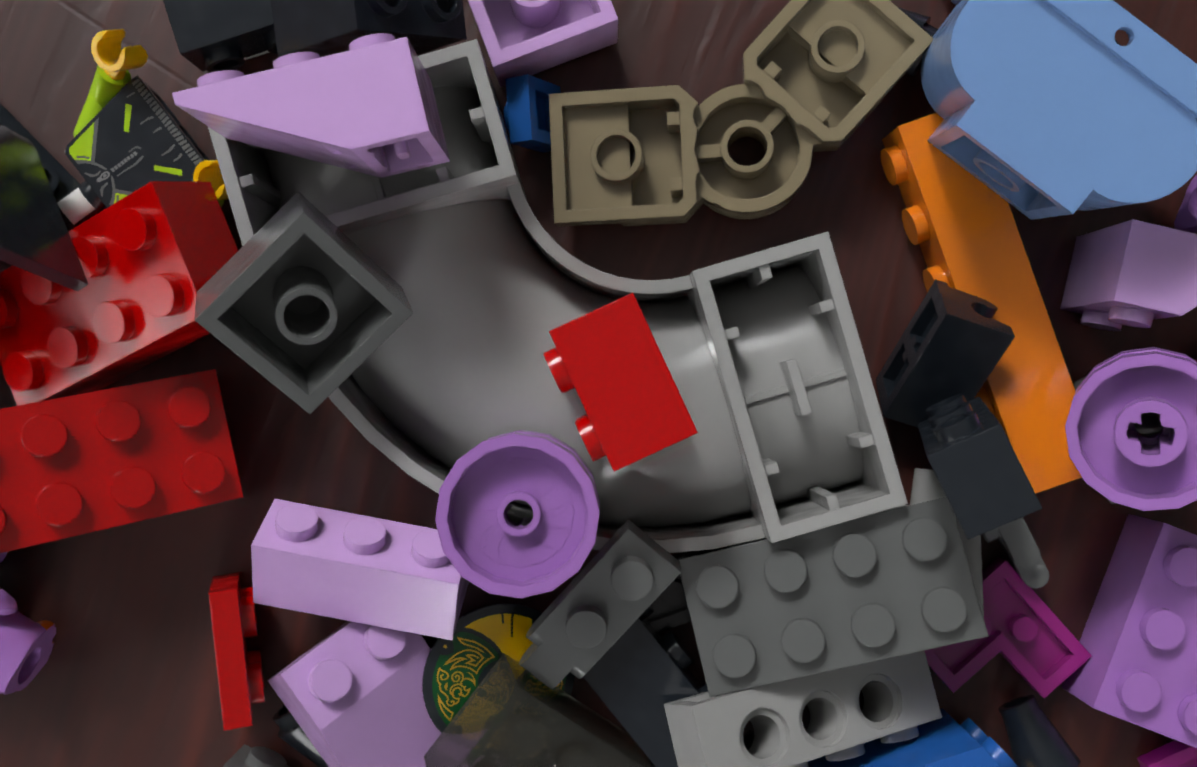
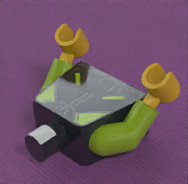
[57,29,229,226]

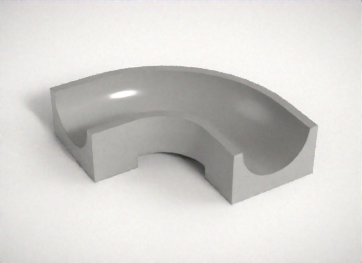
[208,39,908,553]

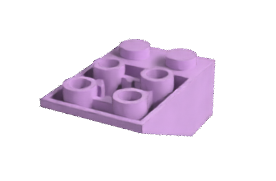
[172,33,450,178]

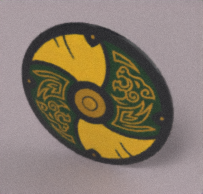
[422,603,575,753]

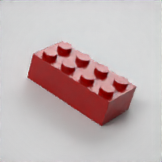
[0,181,238,406]
[0,369,244,553]

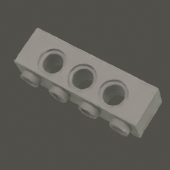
[664,651,942,767]

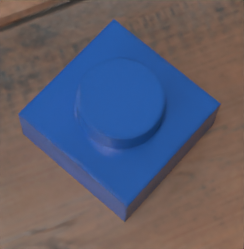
[504,74,561,153]

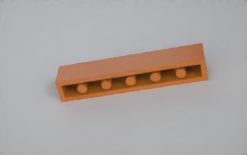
[881,113,1082,494]

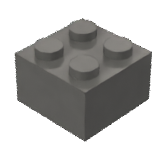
[194,191,413,414]

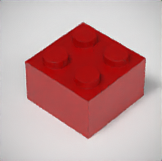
[543,292,698,472]

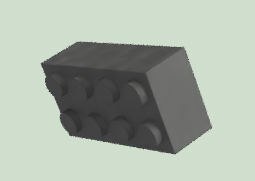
[678,497,988,697]

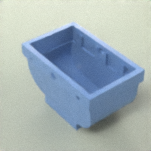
[921,0,1197,220]

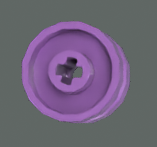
[1065,347,1197,511]
[435,430,600,599]

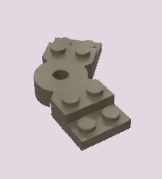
[549,0,933,227]

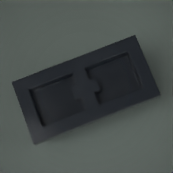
[875,279,1015,428]

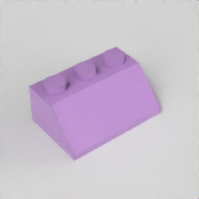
[251,499,469,640]

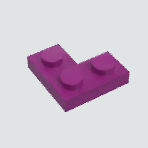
[924,557,1092,698]

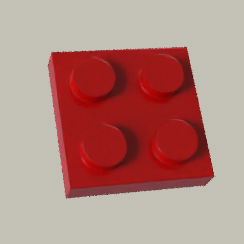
[208,572,265,731]

